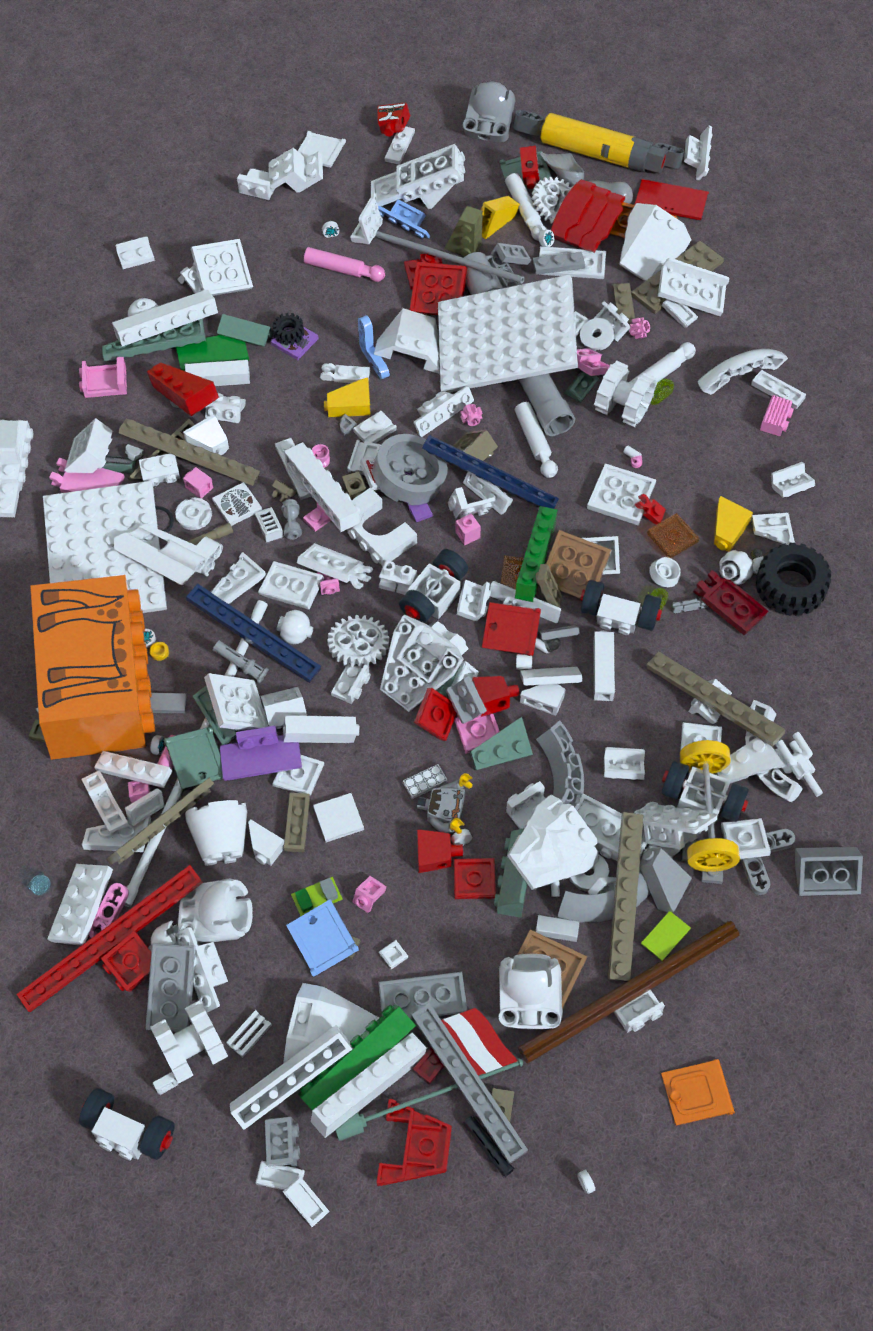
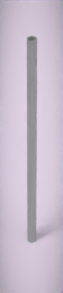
[375,231,524,283]

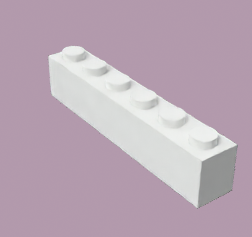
[112,289,218,346]
[284,442,361,532]
[230,1024,352,1130]
[311,1033,427,1138]

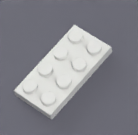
[47,864,113,945]

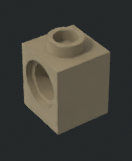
[342,471,366,500]

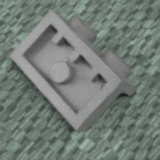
[490,243,531,265]
[446,676,487,724]
[265,1117,300,1167]

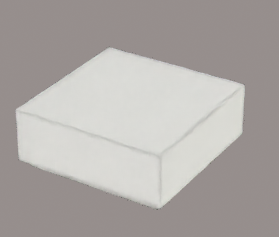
[379,940,408,969]
[153,1072,178,1095]

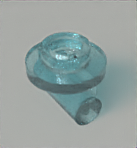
[26,872,51,895]

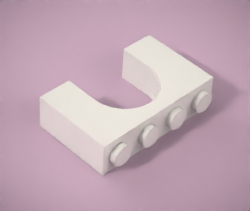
[346,487,417,566]

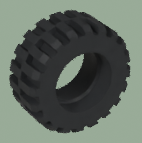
[756,543,832,616]

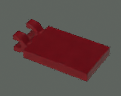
[693,570,769,636]

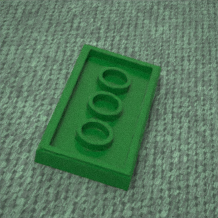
[176,335,249,371]

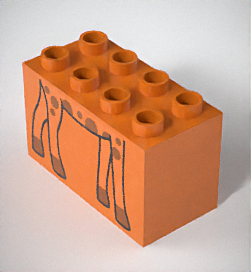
[31,575,155,760]

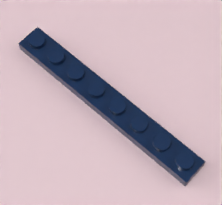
[422,435,559,509]
[186,584,321,683]

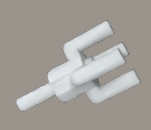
[775,732,823,797]

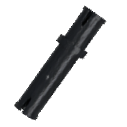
[463,1115,515,1178]

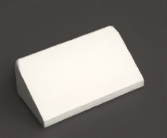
[536,915,579,942]

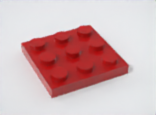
[410,262,467,315]

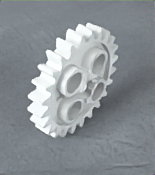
[531,177,572,224]
[327,615,389,668]

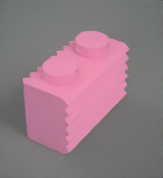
[760,395,794,436]

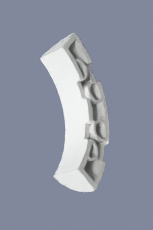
[698,349,788,395]
[745,700,802,802]

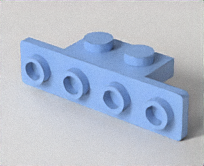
[378,199,430,239]

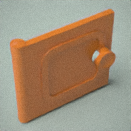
[661,1059,735,1126]

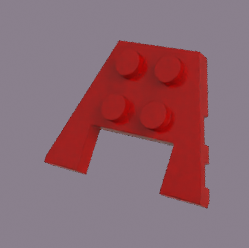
[377,1099,452,1186]

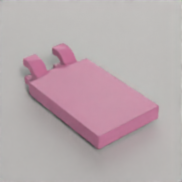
[49,458,125,493]

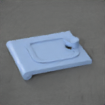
[286,899,359,977]

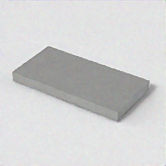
[146,943,196,1032]
[378,972,467,1021]

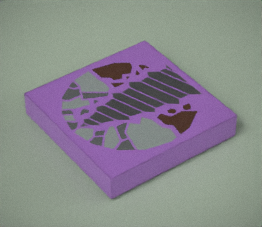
[270,327,319,360]

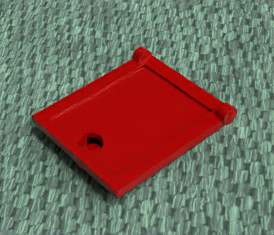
[482,602,541,656]

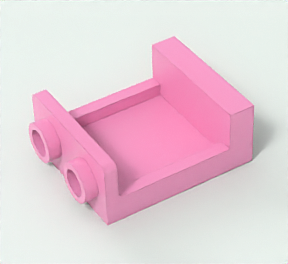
[79,357,127,398]

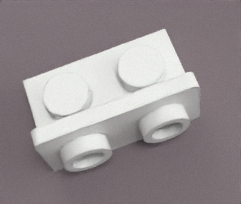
[115,237,155,269]
[331,663,371,704]

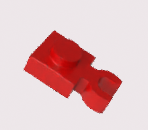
[635,494,666,524]

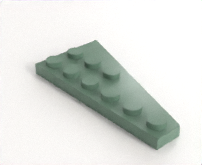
[102,318,206,361]

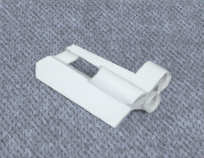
[114,524,223,585]

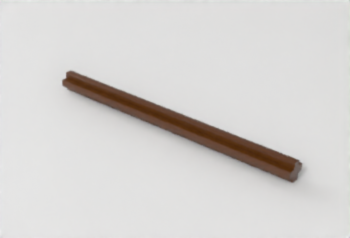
[518,921,739,1063]

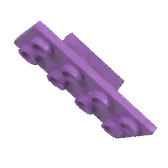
[220,726,302,781]

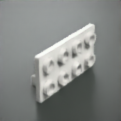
[634,802,717,850]

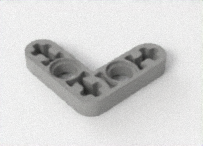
[740,829,795,895]

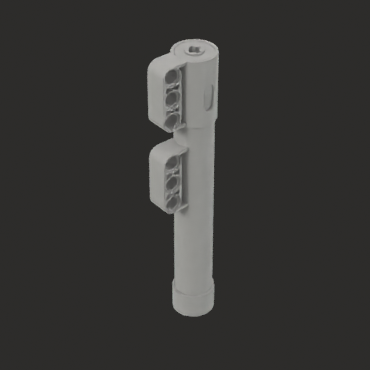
[458,252,575,436]

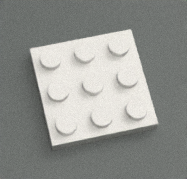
[191,239,253,296]
[587,464,656,525]
[204,673,269,731]

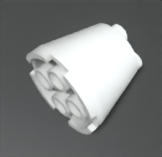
[185,800,247,866]

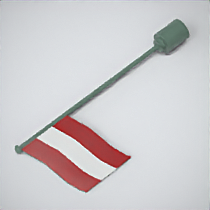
[335,1008,523,1141]

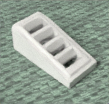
[255,507,284,543]

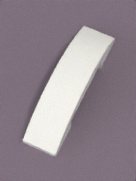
[82,770,129,834]

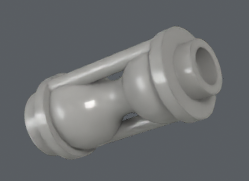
[281,499,302,540]

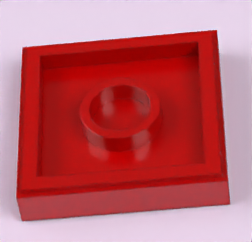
[414,688,457,741]
[454,858,496,899]

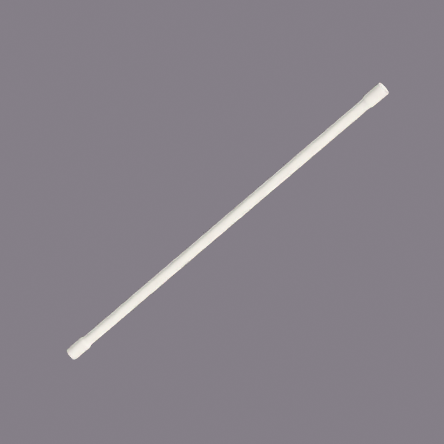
[124,600,268,907]

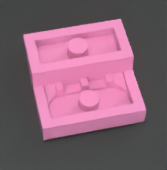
[577,348,610,376]

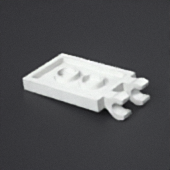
[297,543,373,589]

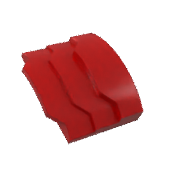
[551,179,625,253]

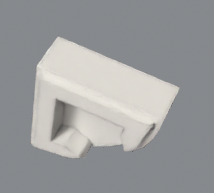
[125,444,144,461]

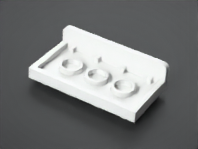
[658,258,729,316]
[577,794,648,861]

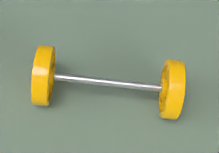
[679,740,740,872]

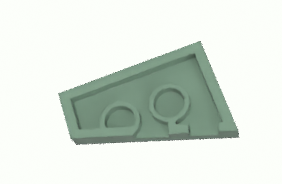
[470,717,533,771]

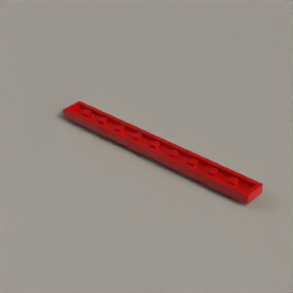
[17,865,203,1012]

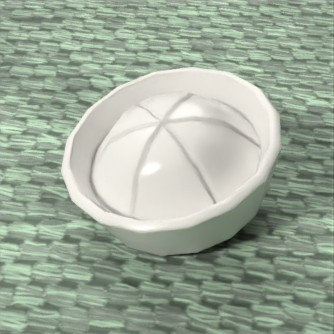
[650,557,680,588]

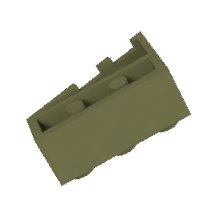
[444,206,483,257]

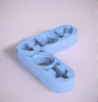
[358,315,390,379]

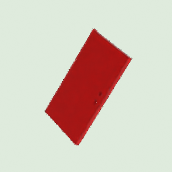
[635,179,709,220]

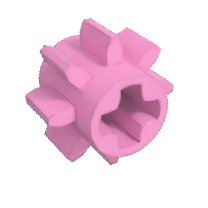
[629,317,650,339]
[460,404,483,426]

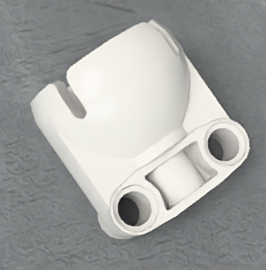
[178,878,253,946]
[499,954,563,1029]

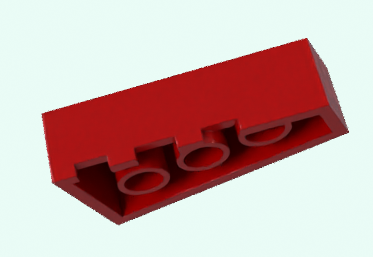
[147,363,219,416]

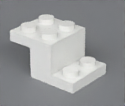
[269,148,323,192]

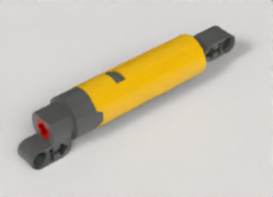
[513,110,684,174]

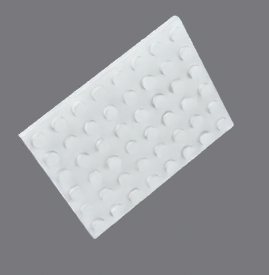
[438,275,578,393]
[43,481,167,613]

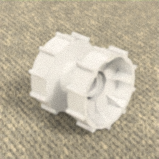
[594,361,657,427]
[150,1000,228,1084]

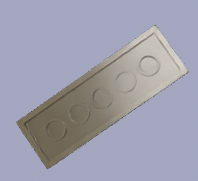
[631,241,724,314]
[106,778,214,865]

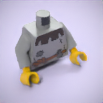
[417,773,472,834]

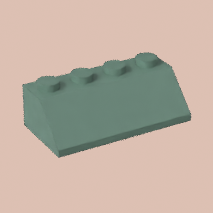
[494,828,527,918]

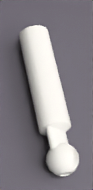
[505,173,547,241]
[629,342,696,385]
[515,402,558,478]

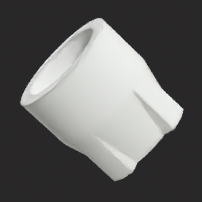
[516,654,532,670]

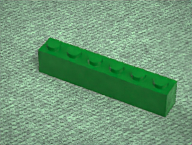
[515,506,558,602]
[298,1004,416,1111]

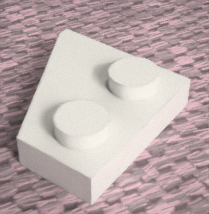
[751,513,795,545]

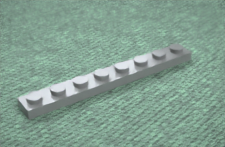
[411,1003,528,1164]

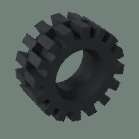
[272,313,304,345]

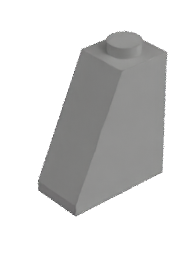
[639,848,692,912]

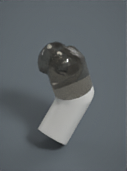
[750,549,764,574]
[535,637,561,653]

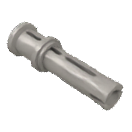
[213,640,269,684]

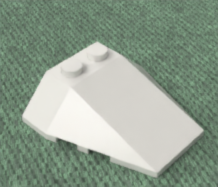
[619,203,691,281]
[374,308,440,374]

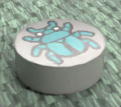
[150,735,165,755]

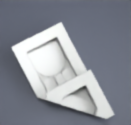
[588,877,616,895]

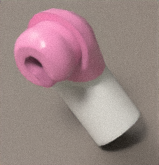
[623,446,643,468]

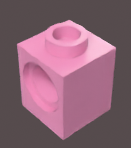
[183,467,213,499]
[455,513,481,545]

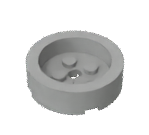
[372,434,447,505]

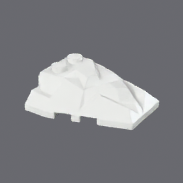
[507,795,599,890]

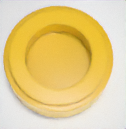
[149,642,169,661]

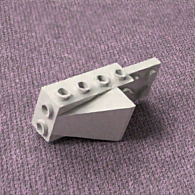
[371,144,465,209]
[0,420,33,517]

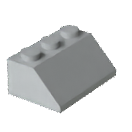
[795,847,863,896]

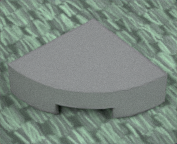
[340,414,357,436]

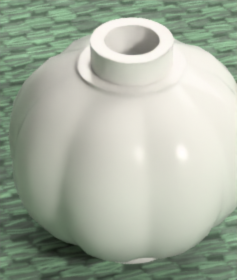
[719,550,753,585]
[277,610,313,644]

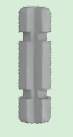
[672,597,708,613]

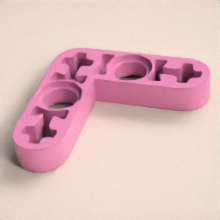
[89,883,129,938]

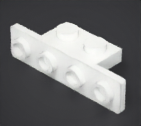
[684,125,712,180]
[414,386,474,437]
[490,581,561,623]
[176,927,228,1013]

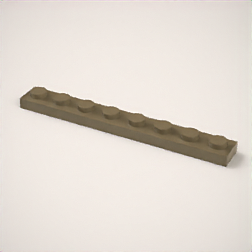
[119,418,260,486]
[647,651,785,747]
[608,812,644,982]

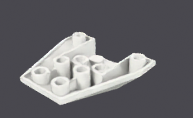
[380,615,464,712]
[283,983,379,1064]

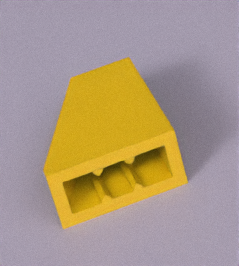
[481,196,520,239]
[324,378,370,417]
[714,496,753,552]

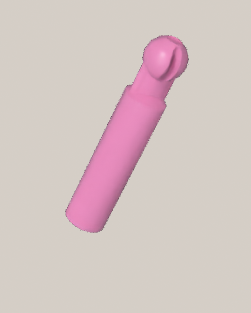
[304,247,385,282]

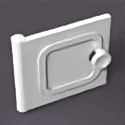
[298,131,346,168]

